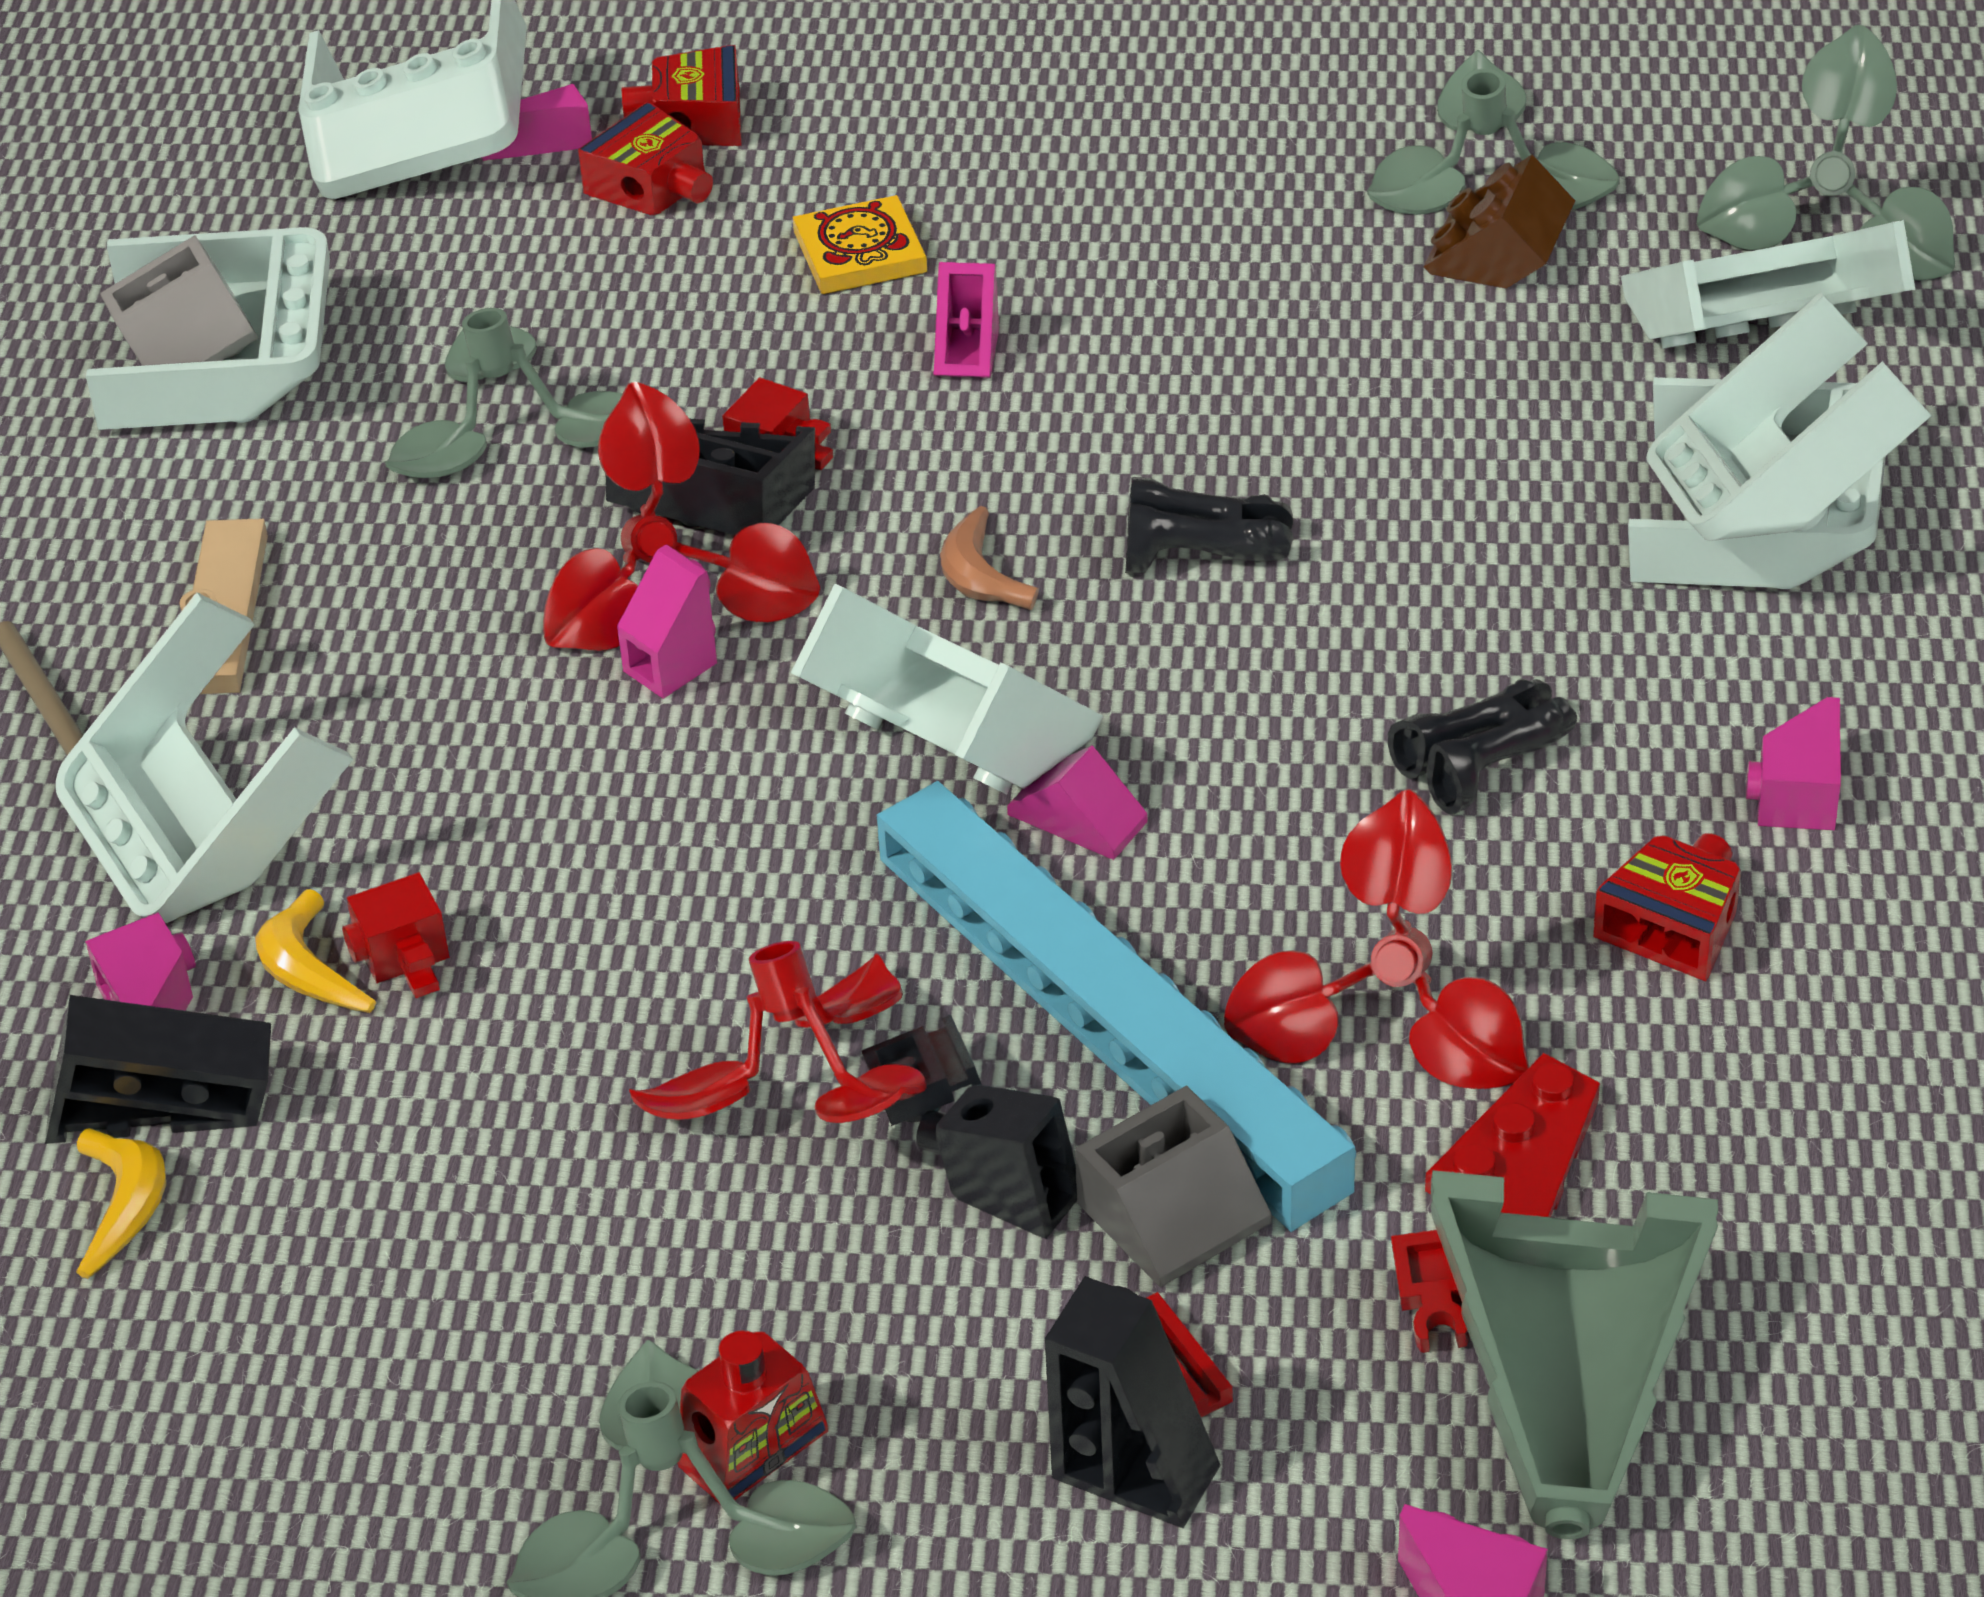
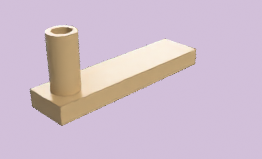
[180,519,268,694]

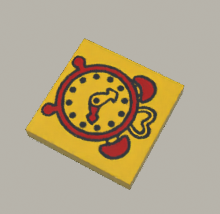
[793,195,927,294]

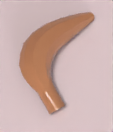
[940,506,1039,610]

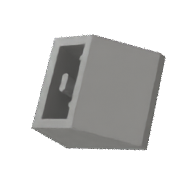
[100,235,258,366]

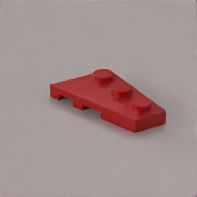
[1425,1053,1600,1218]

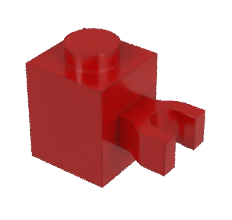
[722,377,834,471]
[342,872,450,999]

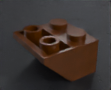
[1423,154,1576,289]

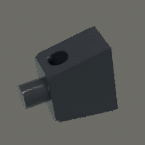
[916,1084,1077,1239]

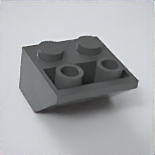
[1075,1085,1271,1288]

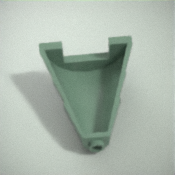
[1431,1170,1718,1539]

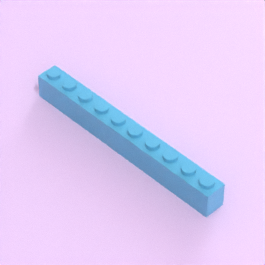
[877,781,1356,1232]

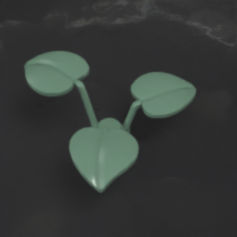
[1697,25,1955,280]
[1367,50,1620,215]
[384,308,623,478]
[506,1340,857,1597]

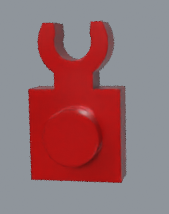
[1391,1230,1469,1353]

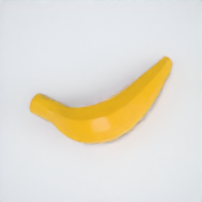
[255,889,377,1013]
[76,1128,166,1279]

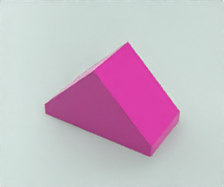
[934,262,999,378]
[1007,745,1148,860]

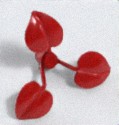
[543,382,820,651]
[1224,789,1529,1089]
[629,941,927,1123]

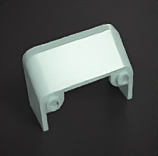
[791,584,1104,794]

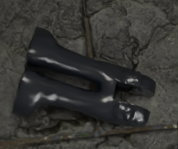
[1125,477,1293,574]
[1387,679,1577,814]

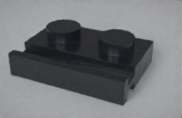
[861,1015,982,1126]

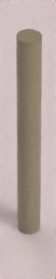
[0,621,83,755]

